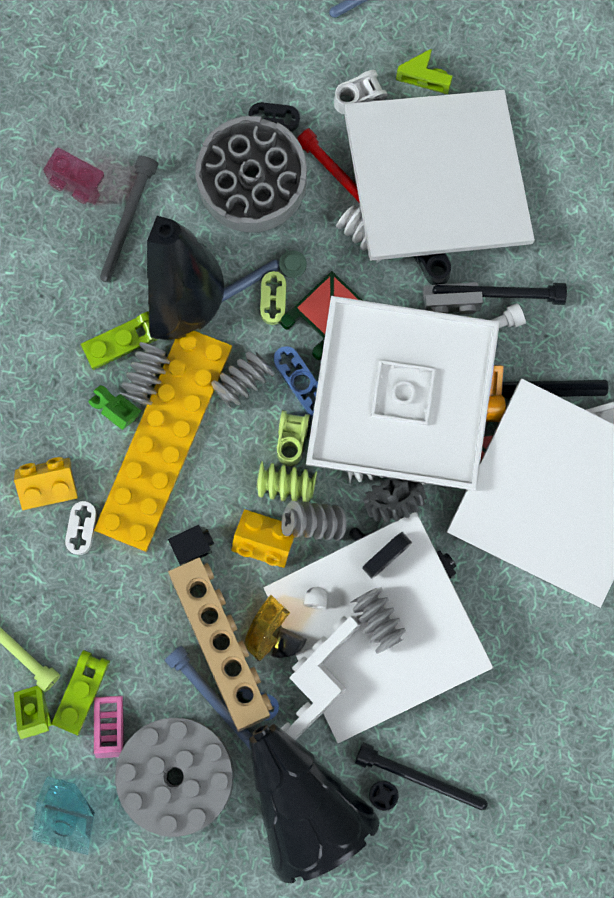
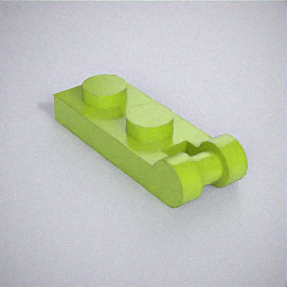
[81,311,159,370]
[51,650,110,736]

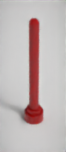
[296,128,360,203]

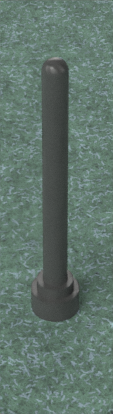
[100,155,159,282]

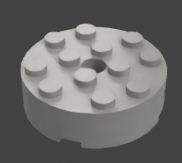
[195,116,307,232]
[115,718,234,837]

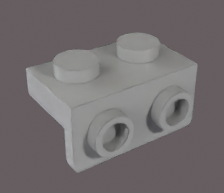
[423,282,483,314]

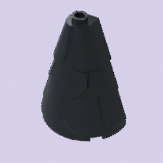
[147,216,224,340]
[249,724,380,883]

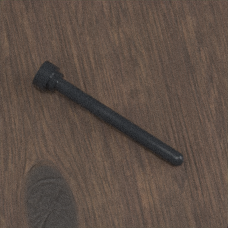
[432,283,567,305]
[355,742,488,810]

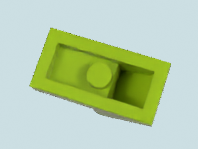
[396,49,453,95]
[14,686,52,739]

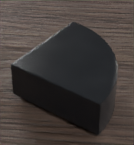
[271,628,307,658]

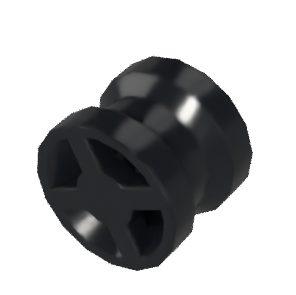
[369,781,399,811]

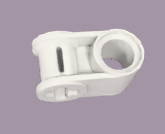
[334,70,388,114]

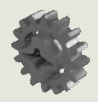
[363,478,427,522]

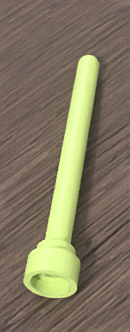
[0,627,61,692]

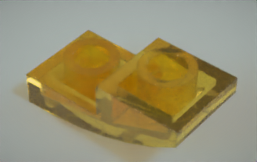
[244,595,290,662]

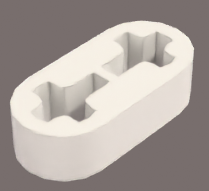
[65,501,97,555]

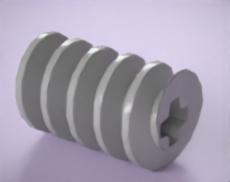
[118,342,171,405]
[211,351,275,410]
[281,501,346,541]
[350,587,406,654]

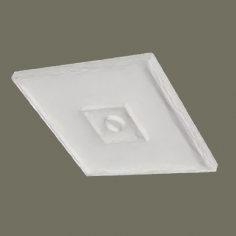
[343,90,535,261]
[306,296,500,491]
[446,379,614,608]
[263,512,494,743]

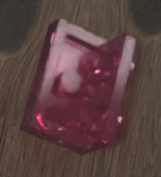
[43,148,104,205]

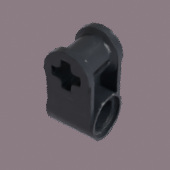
[413,253,451,285]

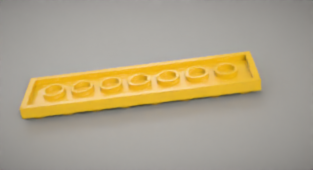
[94,331,233,552]

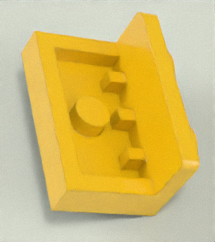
[14,457,78,510]
[231,509,295,568]

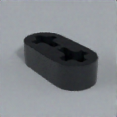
[248,102,300,132]
[362,532,412,579]

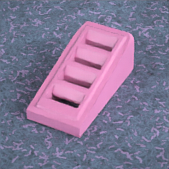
[94,696,124,758]

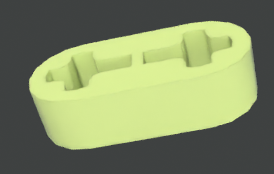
[260,271,286,325]

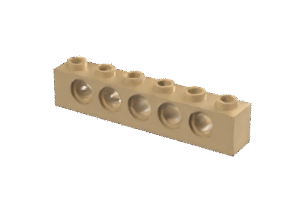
[168,557,273,732]

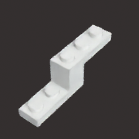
[281,615,363,740]

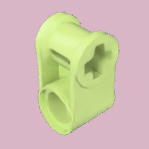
[277,410,310,466]

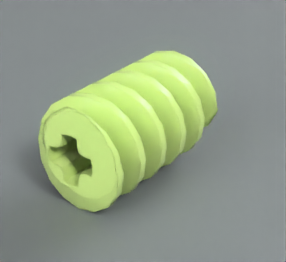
[257,461,317,502]

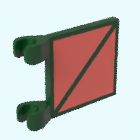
[280,271,363,361]

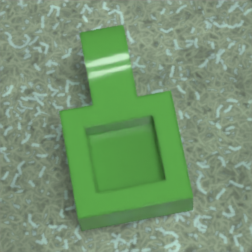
[88,385,141,430]

